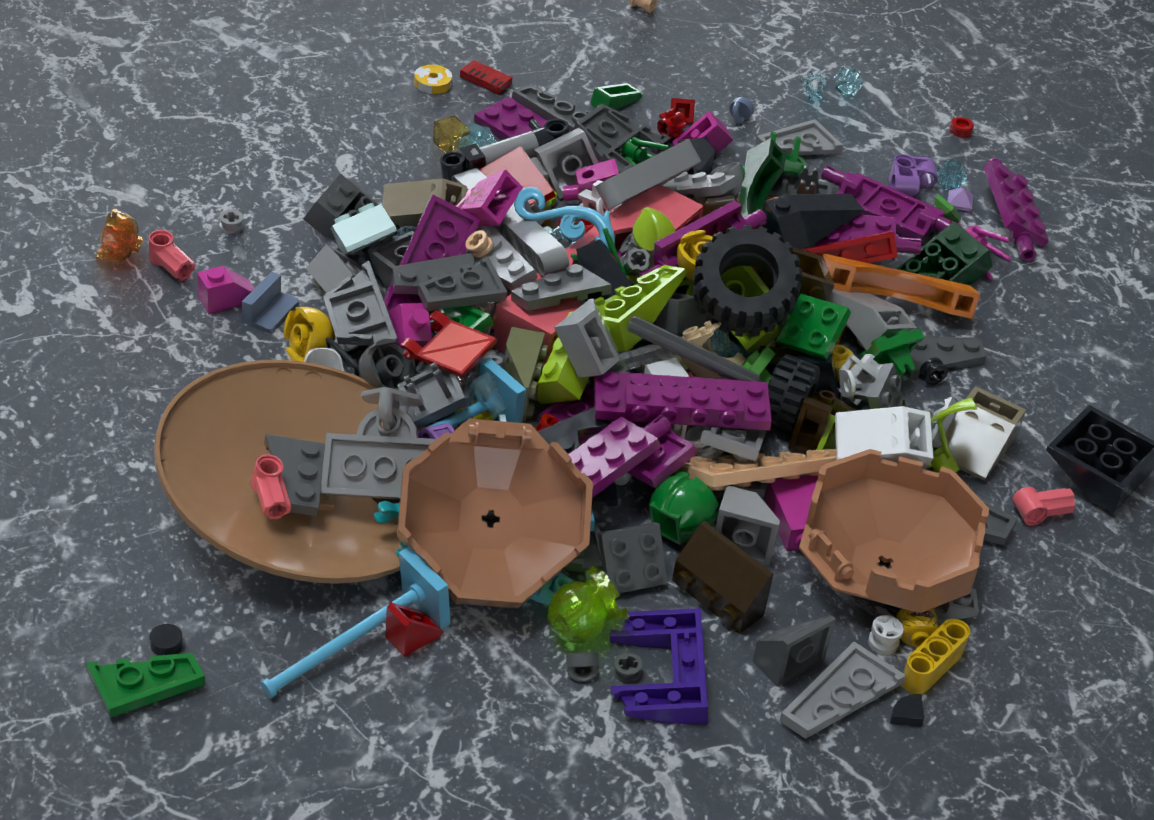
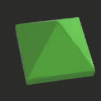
[935,195,961,222]

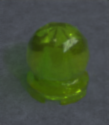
[547,565,629,644]

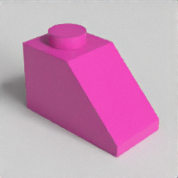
[673,111,734,155]
[197,266,255,314]

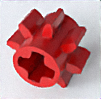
[657,108,687,141]

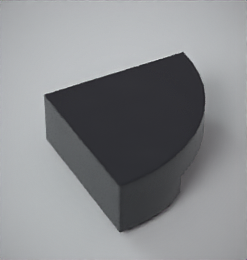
[890,694,924,726]

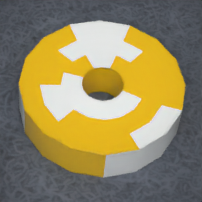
[414,65,452,94]

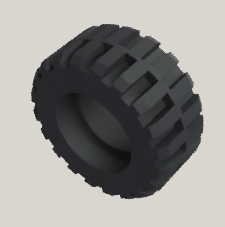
[693,225,802,337]

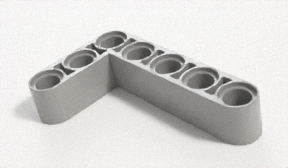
[595,139,701,210]

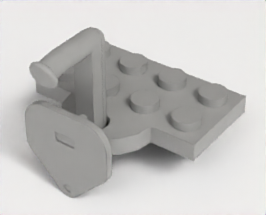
[320,387,436,500]

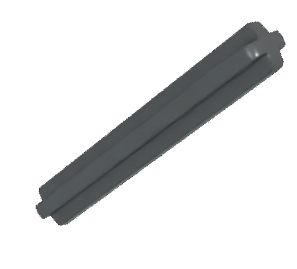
[627,316,760,382]

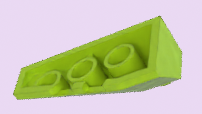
[594,265,687,352]

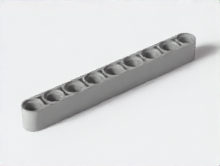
[452,168,569,276]

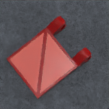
[401,310,497,378]

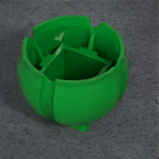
[649,472,719,545]

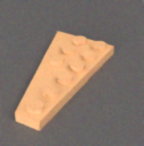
[674,449,836,491]

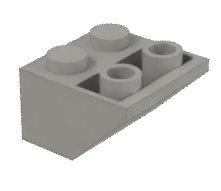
[554,299,620,378]

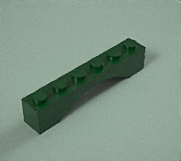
[739,138,786,230]

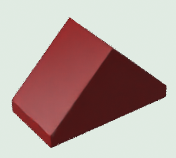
[385,602,444,657]

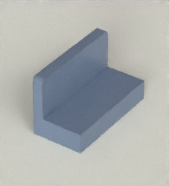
[242,272,299,333]

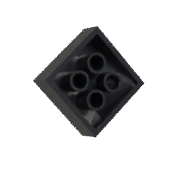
[1046,405,1154,513]

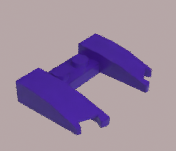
[609,608,708,724]

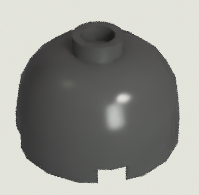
[358,339,417,390]

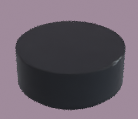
[149,624,183,655]

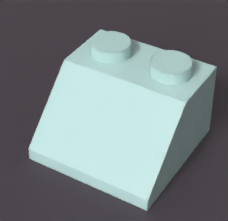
[331,203,397,256]

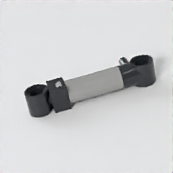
[440,119,569,181]

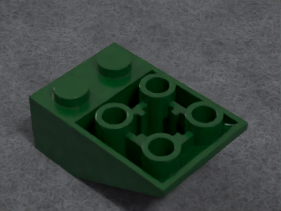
[897,221,993,285]

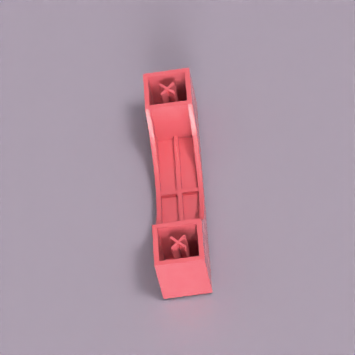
[493,184,703,366]

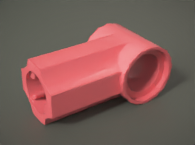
[149,230,195,281]
[250,454,291,519]
[1012,487,1076,525]

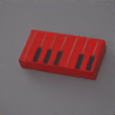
[460,60,513,94]

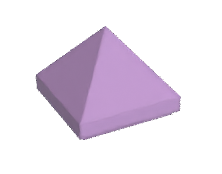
[948,188,973,212]

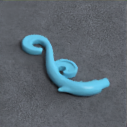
[514,187,615,250]

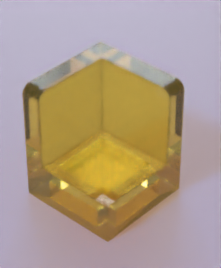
[433,115,470,153]

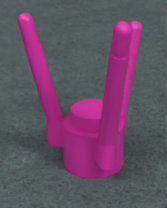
[965,225,1011,280]

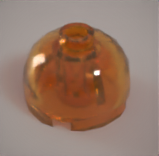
[95,207,143,263]

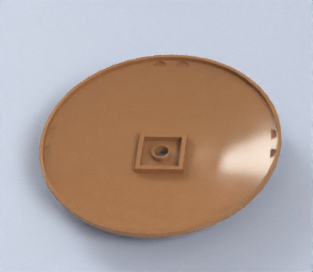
[154,360,429,584]

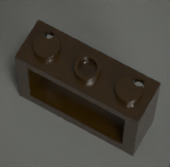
[752,247,835,301]

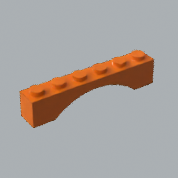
[823,253,980,319]

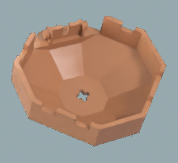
[397,419,593,608]
[799,449,989,613]

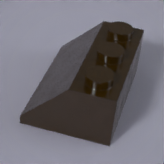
[672,522,774,634]

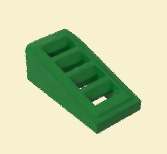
[590,83,643,110]

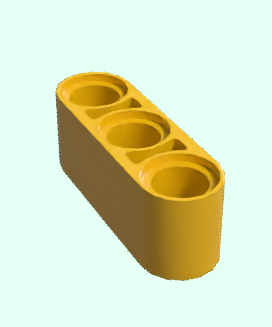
[902,619,970,694]

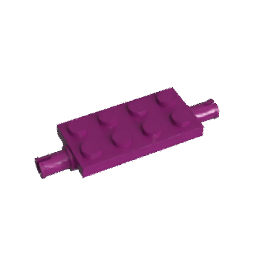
[983,158,1049,261]
[821,165,961,243]
[637,200,767,278]
[815,215,921,260]
[568,415,672,498]

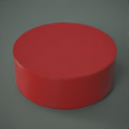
[949,117,974,138]

